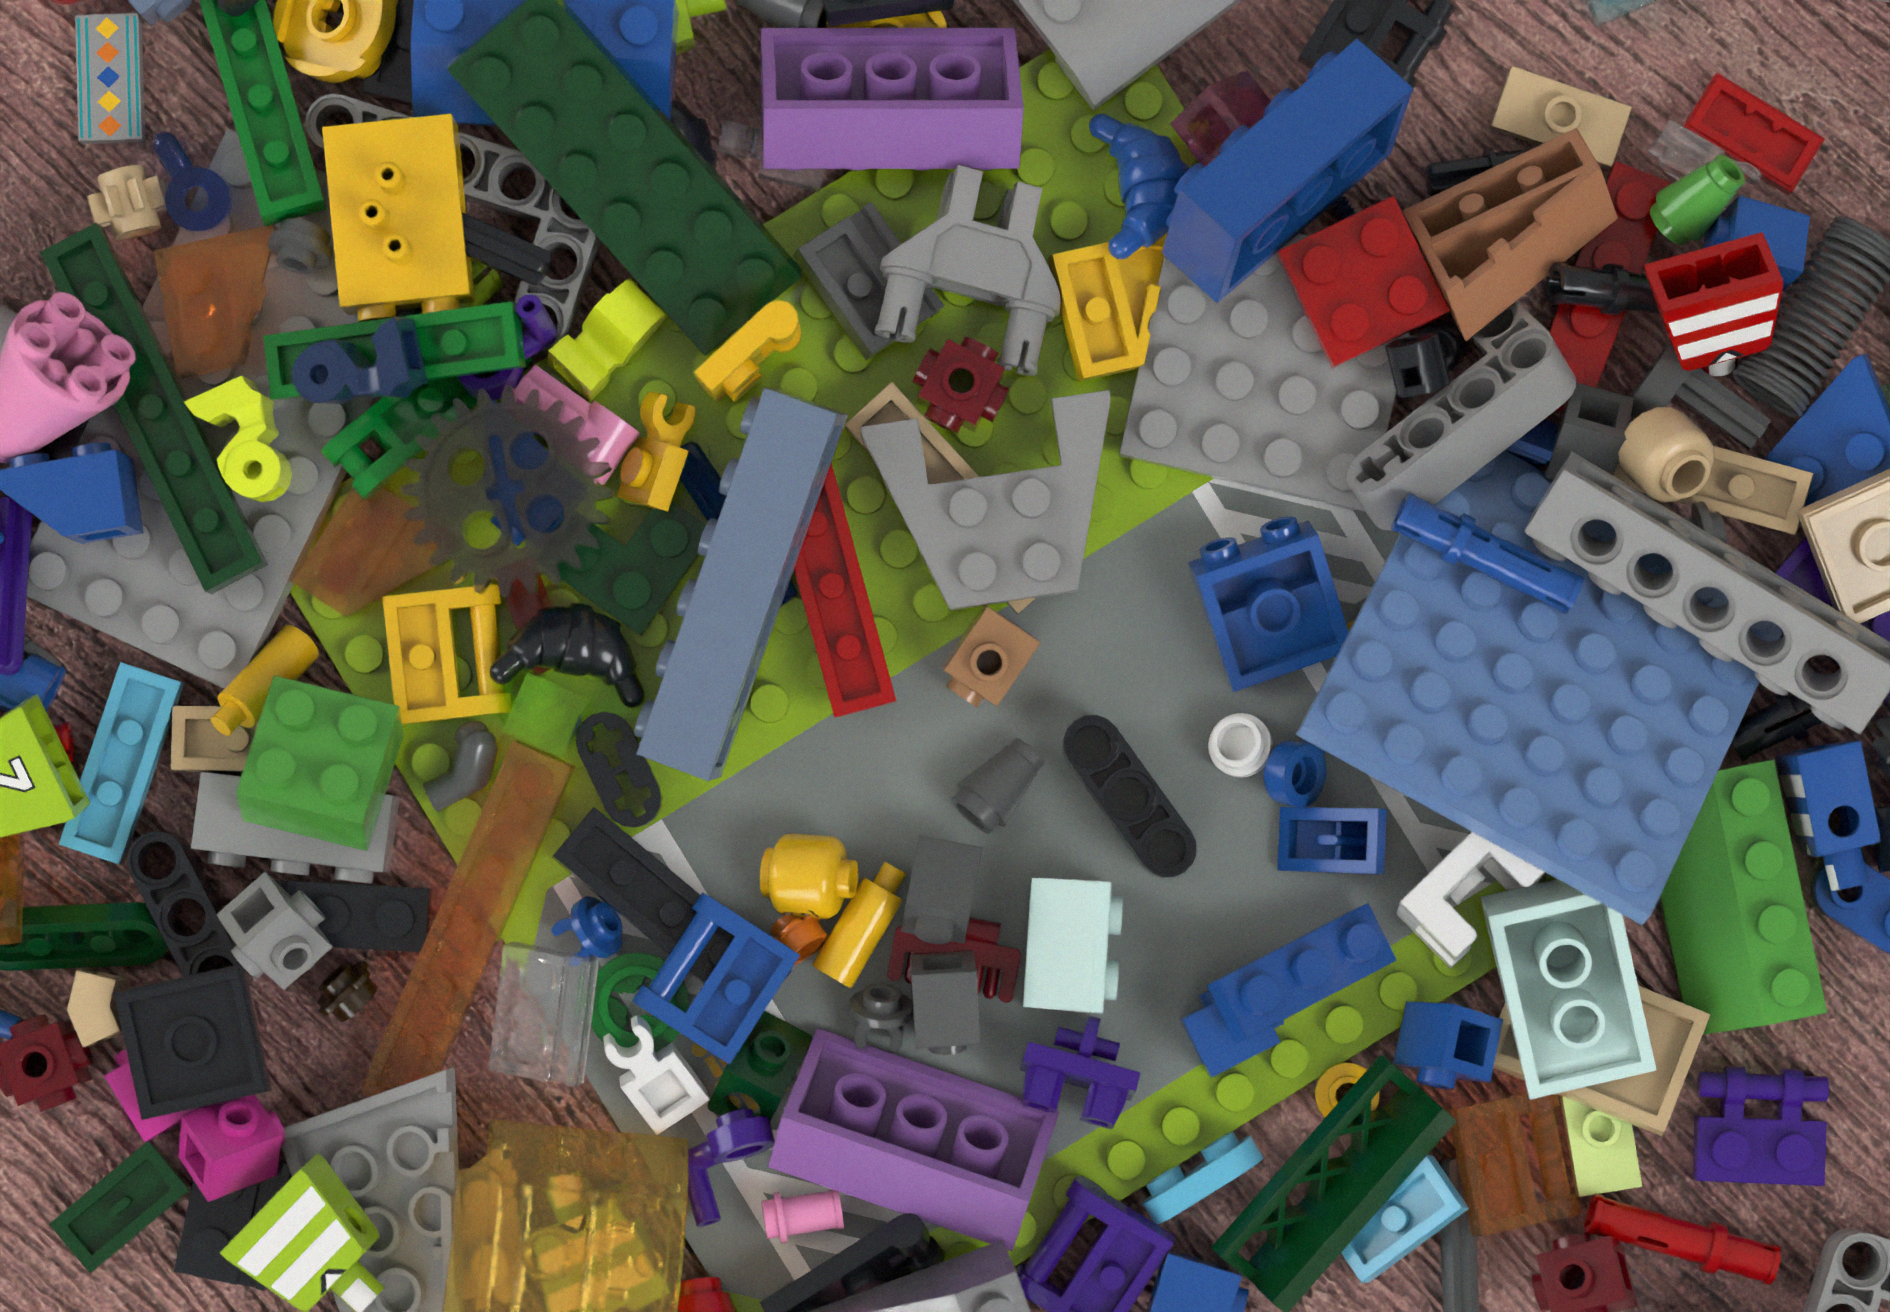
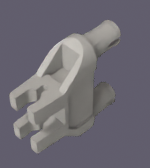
[874,165,1062,376]

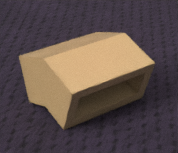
[67,969,129,1047]

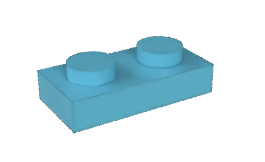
[1341,1155,1469,1283]

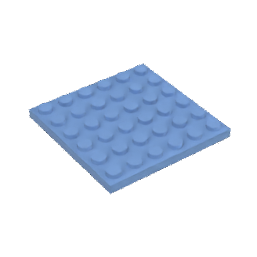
[1296,450,1783,925]

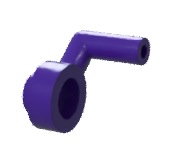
[458,294,557,401]
[679,1109,775,1227]

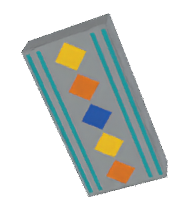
[75,13,146,145]

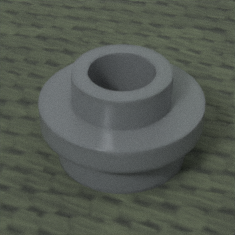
[267,218,332,274]

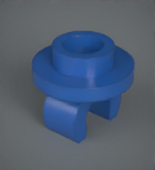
[551,896,622,966]

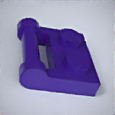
[1015,1175,1174,1312]

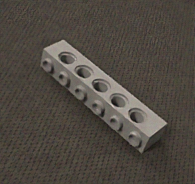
[1524,451,1890,734]

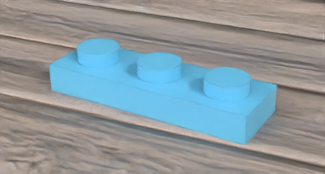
[58,662,185,865]

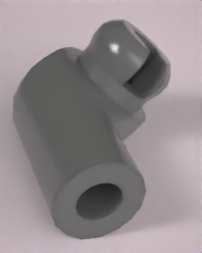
[423,721,498,812]

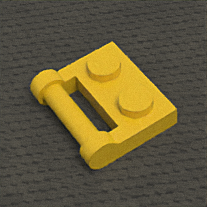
[694,300,802,404]
[382,584,513,725]

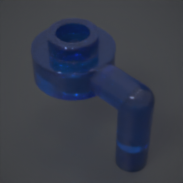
[153,132,233,232]

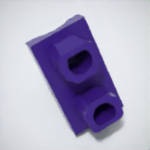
[1020,1015,1141,1129]

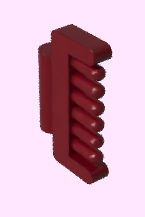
[887,917,1021,1003]

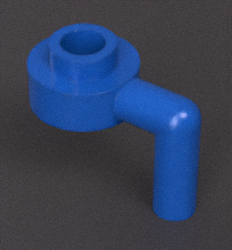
[1263,740,1326,807]

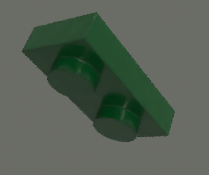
[49,1140,192,1273]

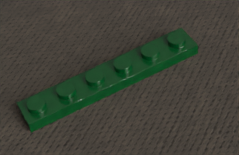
[40,223,268,594]

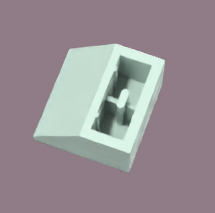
[1023,878,1123,1013]

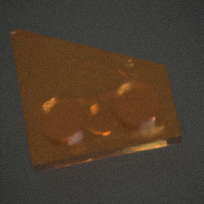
[154,225,279,378]

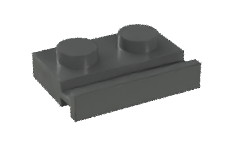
[793,202,944,360]

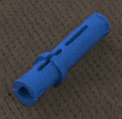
[1391,492,1584,614]

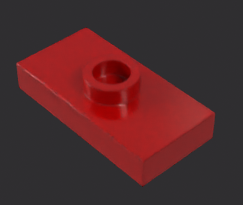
[1680,72,1825,195]

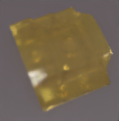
[442,1119,688,1312]

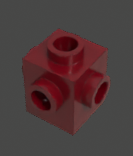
[912,336,1010,434]
[0,1014,93,1112]
[1532,1233,1638,1312]

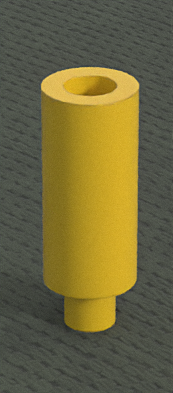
[211,625,319,736]
[812,861,906,989]

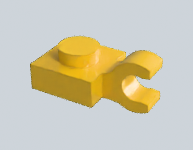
[616,391,695,512]

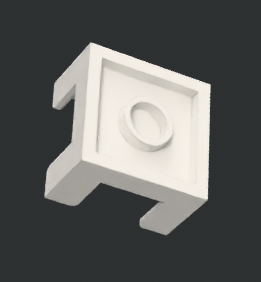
[1396,832,1545,969]

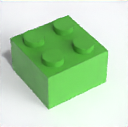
[236,676,404,851]

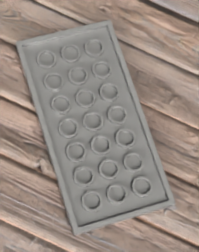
[27,128,422,688]

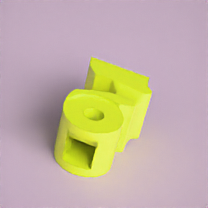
[547,278,667,403]
[184,375,292,503]

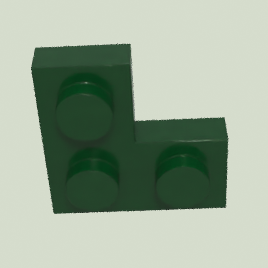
[536,501,706,637]

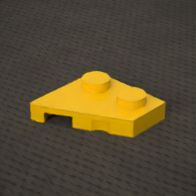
[1047,233,1167,382]

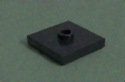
[114,964,272,1120]

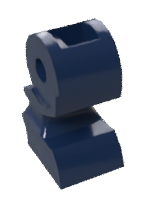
[292,317,428,404]

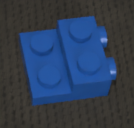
[1188,516,1349,692]

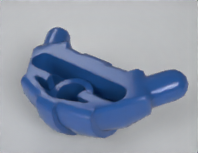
[1089,113,1189,260]

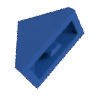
[1277,807,1387,875]

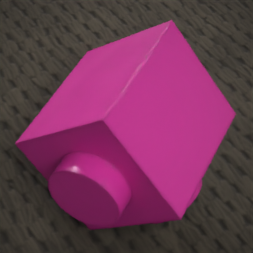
[178,1095,285,1202]

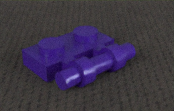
[1693,1066,1829,1186]

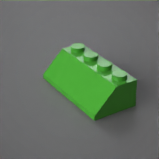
[1659,759,1827,1035]

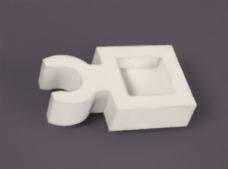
[603,1015,710,1135]

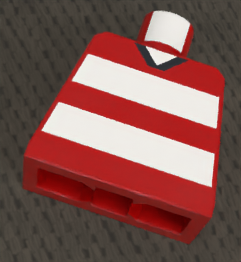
[1644,232,1783,376]

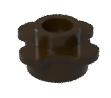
[317,960,378,1022]

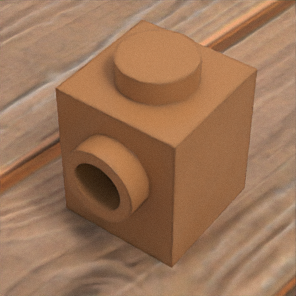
[941,605,1041,708]

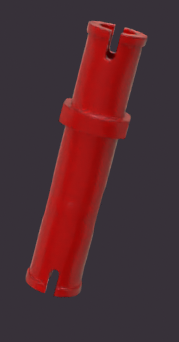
[1584,1193,1781,1286]

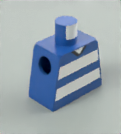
[1774,741,1880,891]

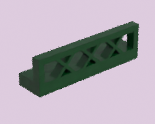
[1211,1054,1457,1312]

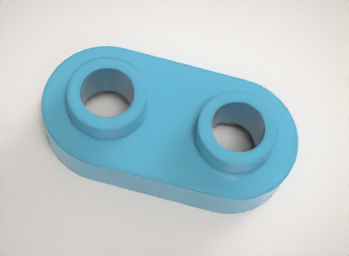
[1142,1131,1264,1225]

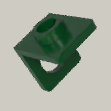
[707,1011,813,1122]

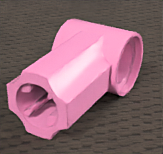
[504,365,640,486]

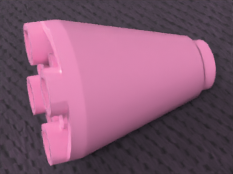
[0,292,135,463]

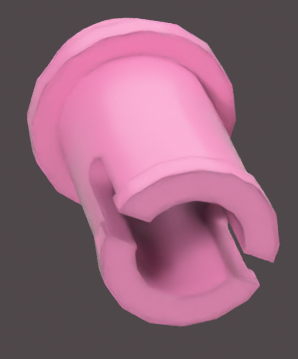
[761,1189,844,1243]

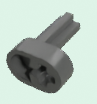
[1629,341,1771,450]

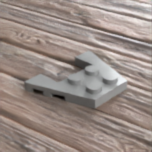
[860,390,1111,611]

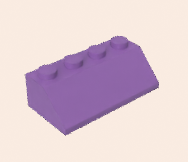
[760,28,1024,171]
[768,1028,1060,1251]

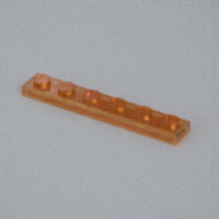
[359,740,575,1097]

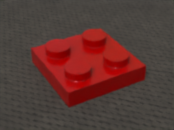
[1276,196,1450,369]

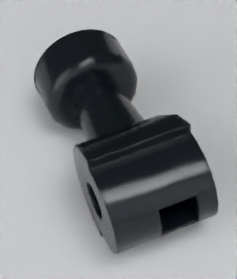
[1385,320,1467,398]

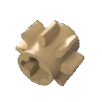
[87,165,171,240]

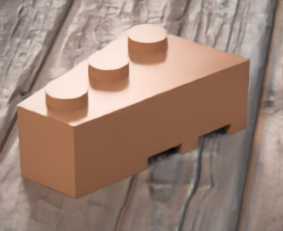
[1402,128,1618,342]

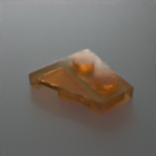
[291,487,468,618]

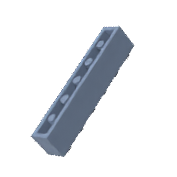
[634,388,848,781]

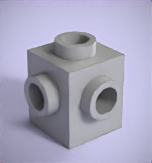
[216,872,332,990]

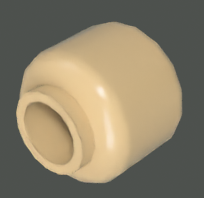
[1618,407,1714,502]

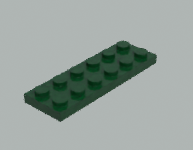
[447,0,803,356]

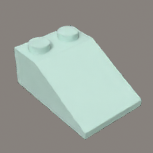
[1480,879,1657,1099]

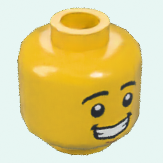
[760,833,859,919]

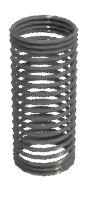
[1732,216,1890,418]

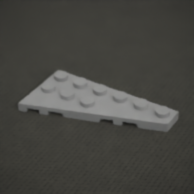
[282,1066,464,1312]

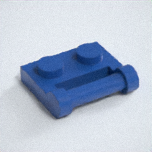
[632,892,800,1065]

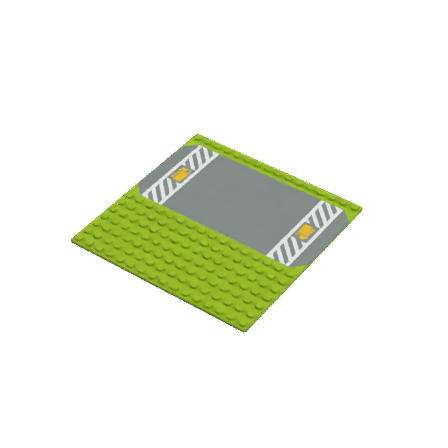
[290,49,1557,1312]

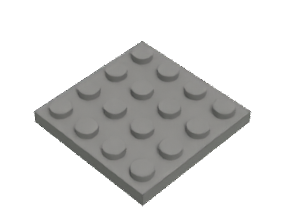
[1118,234,1410,513]

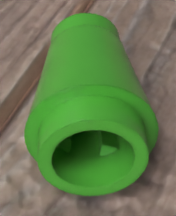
[1650,154,1745,245]

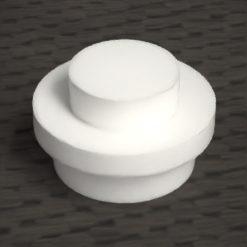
[1208,713,1273,778]

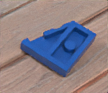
[1766,354,1890,507]

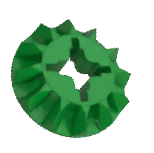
[586,953,689,1052]

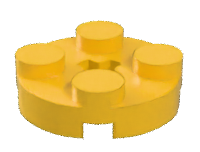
[273,0,398,83]

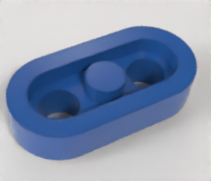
[1811,864,1890,955]

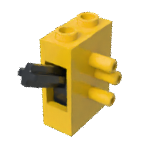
[322,114,552,322]

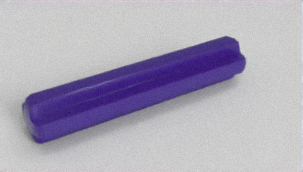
[0,496,32,676]

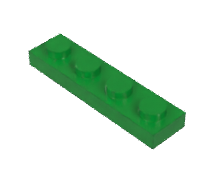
[199,0,327,227]
[263,301,526,401]

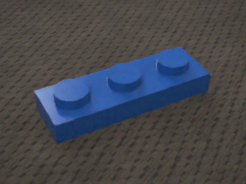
[1207,903,1397,1043]

